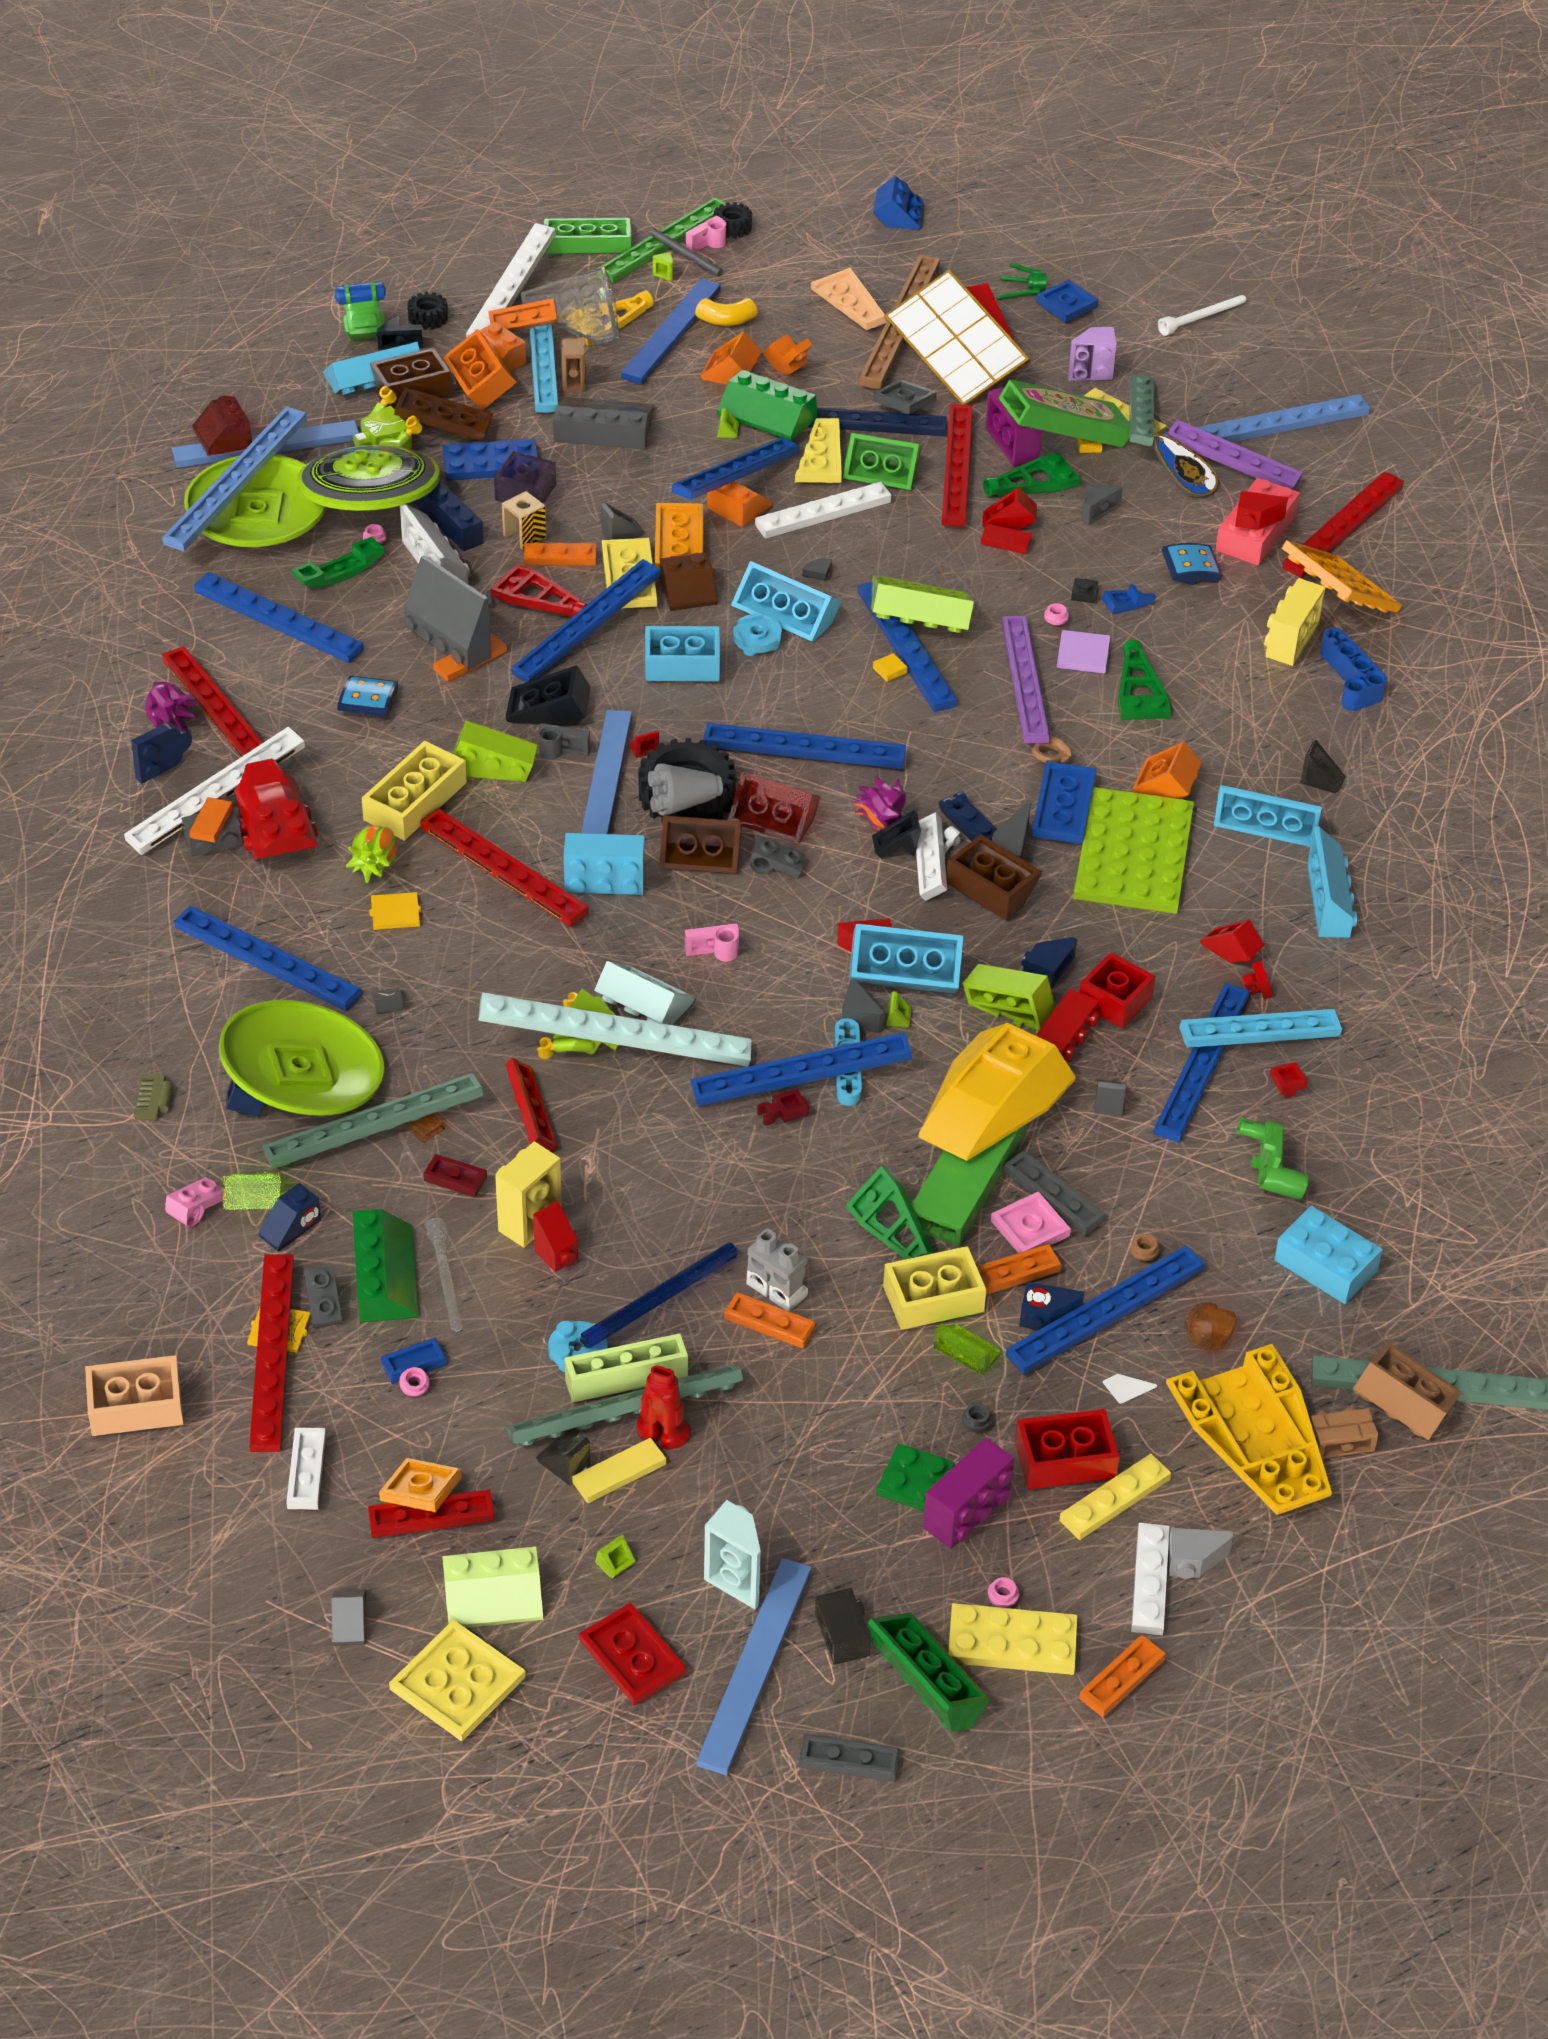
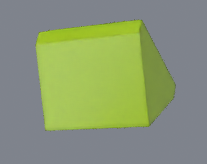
[653,252,673,282]
[717,408,739,438]
[885,991,911,1027]
[595,1535,636,1578]

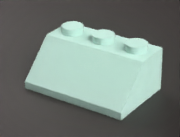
[594,961,696,1025]
[704,1500,761,1610]

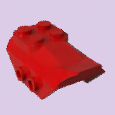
[234,758,319,861]

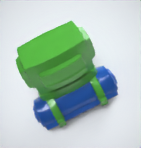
[334,281,386,340]

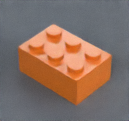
[443,329,517,410]

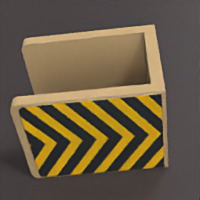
[502,491,546,550]

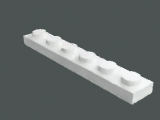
[755,482,891,539]

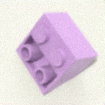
[1068,327,1117,381]

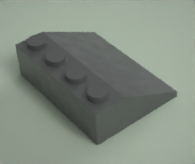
[553,397,654,449]
[404,555,491,670]

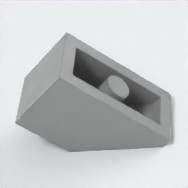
[1168,1528,1233,1579]

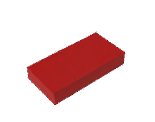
[980,524,1033,554]

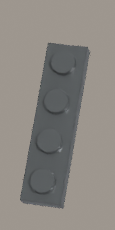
[1003,1150,1105,1236]

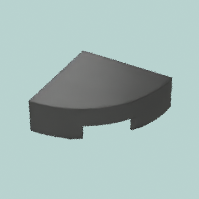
[802,559,832,580]

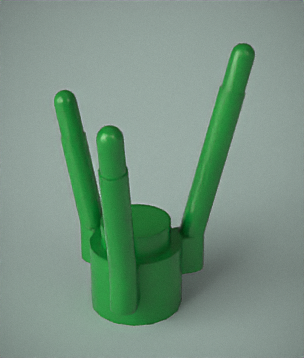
[996,263,1047,300]

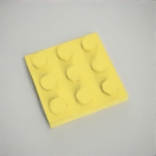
[389,1620,526,1741]

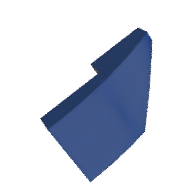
[1102,584,1156,613]

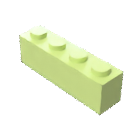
[565,1333,688,1403]

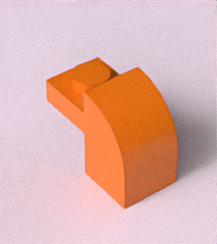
[763,334,813,375]

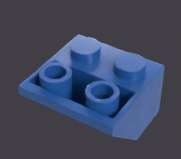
[873,175,924,230]

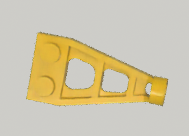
[563,290,654,346]

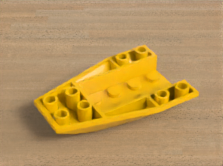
[919,1023,1076,1161]
[1166,1344,1332,1515]

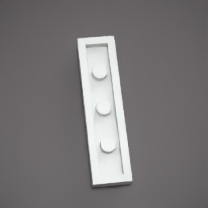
[916,812,947,901]
[1131,1523,1169,1636]

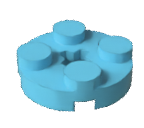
[733,614,782,656]
[548,1321,608,1372]

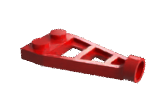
[490,564,588,618]

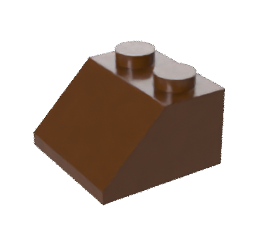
[660,552,717,611]

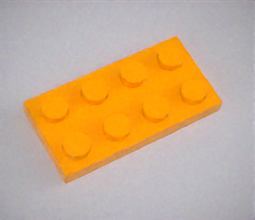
[655,503,703,568]

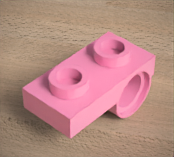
[686,216,726,252]
[685,923,739,962]
[165,1177,227,1227]

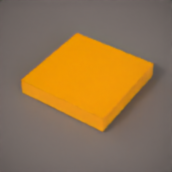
[379,1458,462,1512]

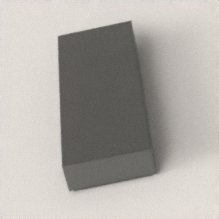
[799,1734,900,1782]

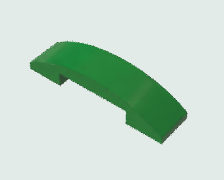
[291,536,385,587]

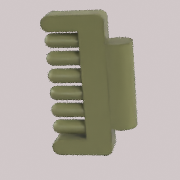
[133,1074,173,1120]

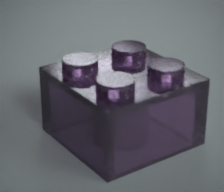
[494,451,557,507]

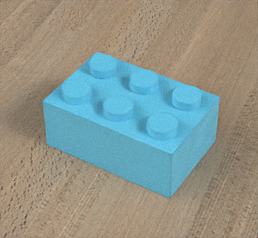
[645,626,720,682]
[564,833,645,895]
[1274,1205,1383,1305]

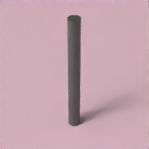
[650,228,723,277]

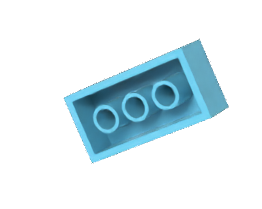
[849,924,963,994]

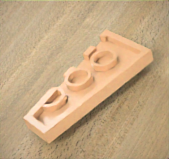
[811,268,886,330]

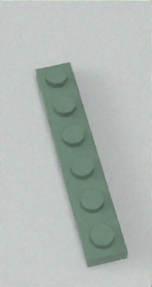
[1129,374,1154,446]

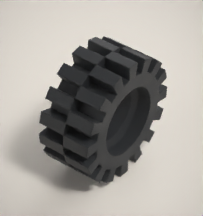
[714,202,752,239]
[407,292,448,330]

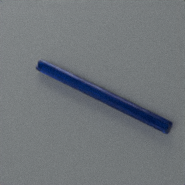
[580,1242,738,1348]

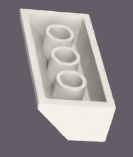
[400,504,470,584]

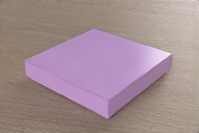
[1057,630,1110,674]

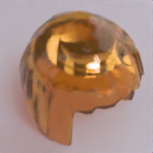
[1185,1302,1237,1351]

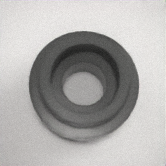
[962,1403,992,1432]

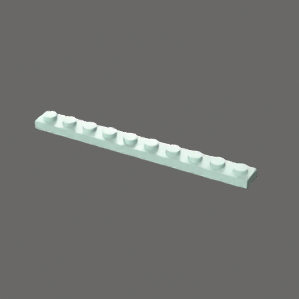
[478,992,751,1067]

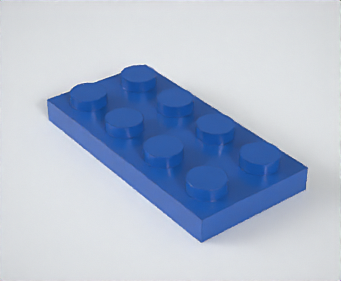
[442,439,539,481]
[1032,761,1096,844]

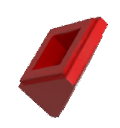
[630,730,659,758]

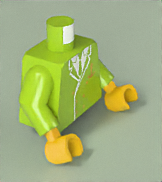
[353,386,422,449]
[537,988,618,1059]

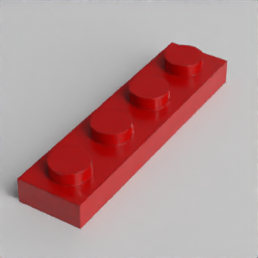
[505,1058,558,1152]
[368,1489,495,1538]

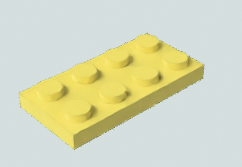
[602,538,657,609]
[948,1603,1077,1675]

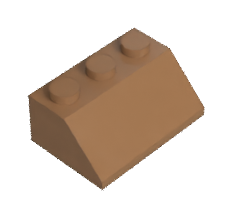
[1353,1342,1463,1441]

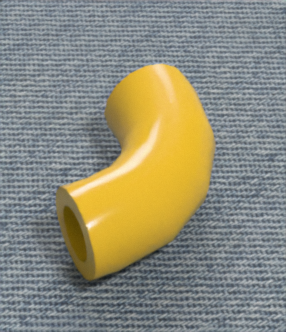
[695,298,758,326]

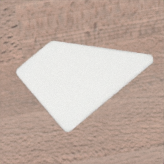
[1103,1374,1157,1404]

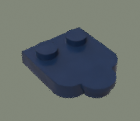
[131,723,192,784]

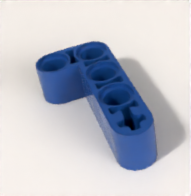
[1320,627,1387,711]

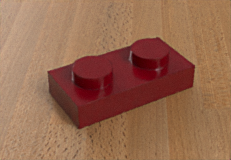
[423,1154,487,1197]

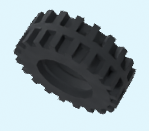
[638,738,736,823]

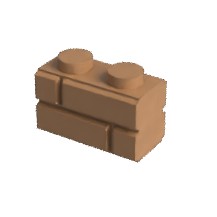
[562,339,586,392]
[1309,1407,1378,1459]

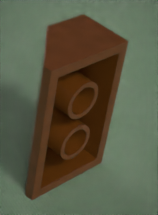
[370,348,452,409]
[659,816,742,873]
[946,834,1042,920]

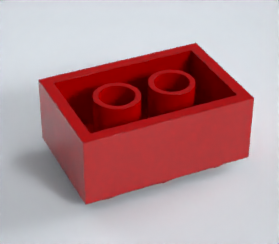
[1014,1409,1119,1490]

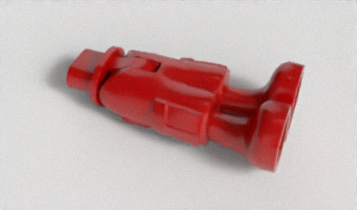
[636,1365,691,1450]

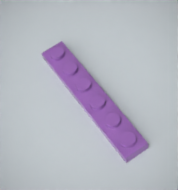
[1167,420,1303,490]

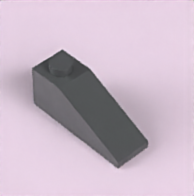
[992,803,1031,859]

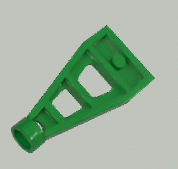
[983,452,1080,497]
[1118,640,1171,720]
[845,1165,934,1259]

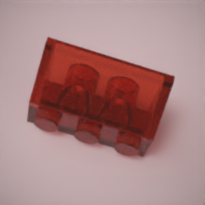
[192,395,252,456]
[728,772,821,844]

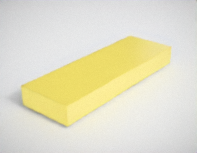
[572,1438,666,1504]

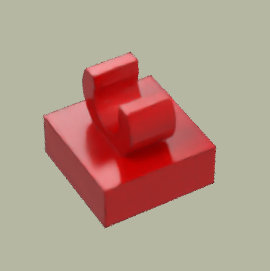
[1242,961,1274,999]
[1270,1062,1308,1098]

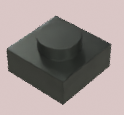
[1071,578,1099,604]

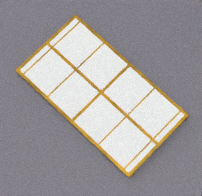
[884,269,1030,405]

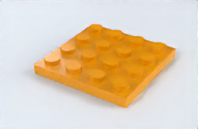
[1282,540,1403,613]

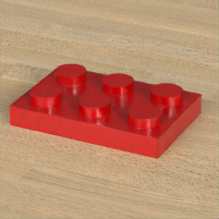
[579,1602,686,1706]

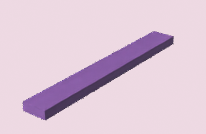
[1002,616,1049,743]

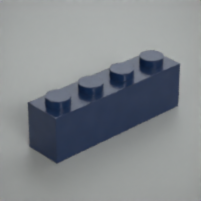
[413,480,484,552]

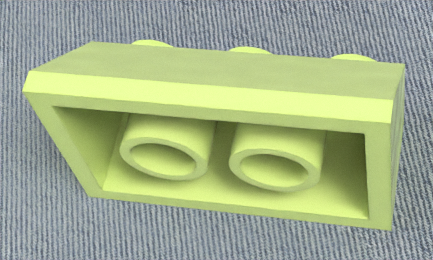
[442,1547,543,1628]

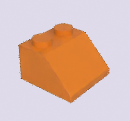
[479,322,526,372]
[700,332,762,385]
[707,481,773,527]
[1132,741,1202,799]

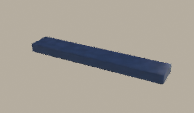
[809,407,947,437]

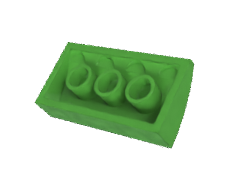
[544,218,631,254]

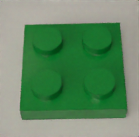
[876,1443,955,1511]

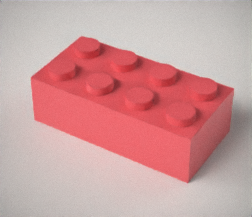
[1216,478,1300,566]

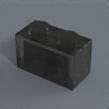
[815,1587,873,1665]

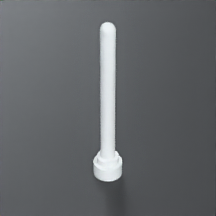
[1158,295,1246,336]

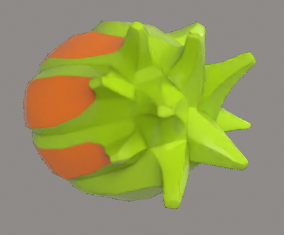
[346,825,397,883]

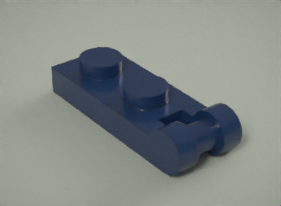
[939,791,998,841]

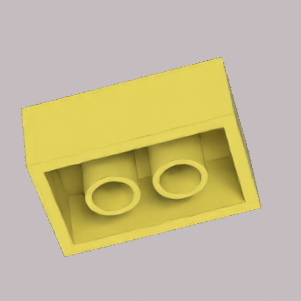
[1264,578,1326,666]
[495,1141,562,1248]
[883,1246,986,1330]

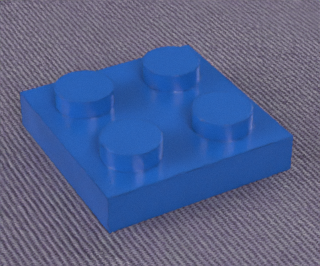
[1036,280,1099,323]

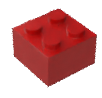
[1079,952,1156,1029]

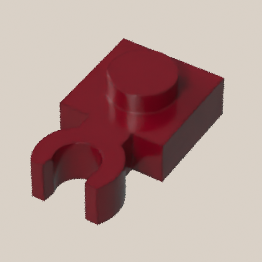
[757,1088,809,1125]

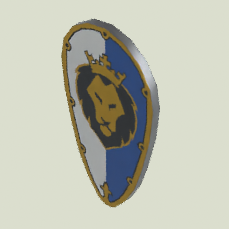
[1153,434,1218,498]

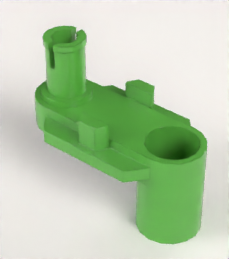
[1236,1117,1308,1200]

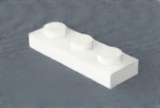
[287,1428,326,1510]

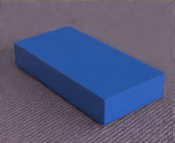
[381,1338,447,1384]

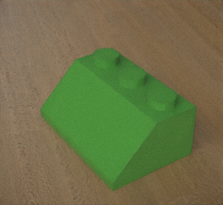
[843,433,922,491]

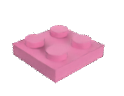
[991,1192,1071,1253]

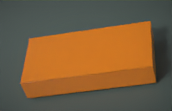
[189,797,233,843]

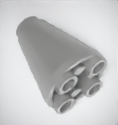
[648,764,723,816]

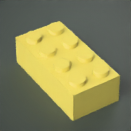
[362,741,467,841]

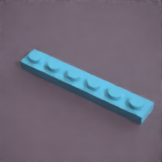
[530,324,558,413]
[1179,1009,1342,1048]

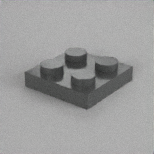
[873,379,937,414]

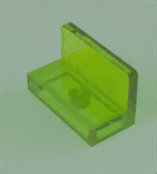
[222,1172,283,1210]
[933,1323,1001,1376]

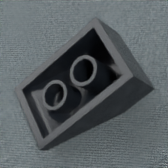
[505,665,591,725]

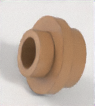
[1130,1234,1159,1261]

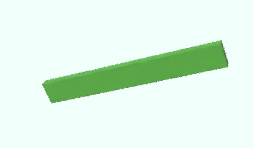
[597,197,726,284]

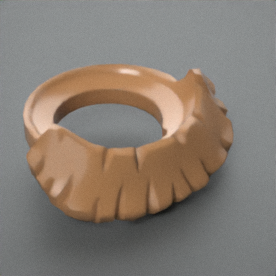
[1032,735,1072,764]

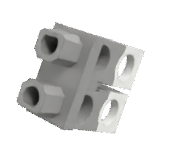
[746,1228,808,1312]

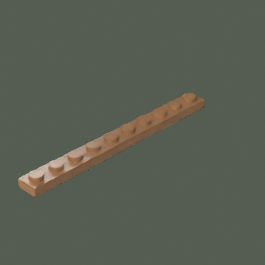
[859,254,940,389]

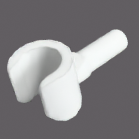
[943,826,960,855]

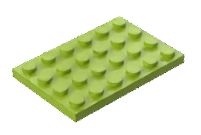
[1073,787,1194,914]

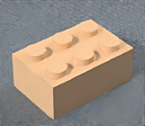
[85,1355,184,1436]

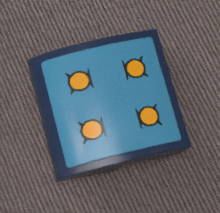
[1162,543,1223,585]
[337,675,398,716]

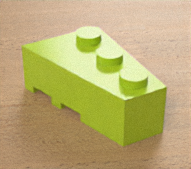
[452,720,538,782]
[963,964,1056,1034]

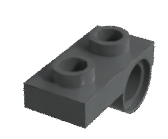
[538,723,590,760]
[749,834,806,878]
[304,1265,342,1328]

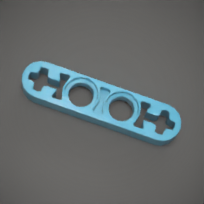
[834,1018,862,1106]

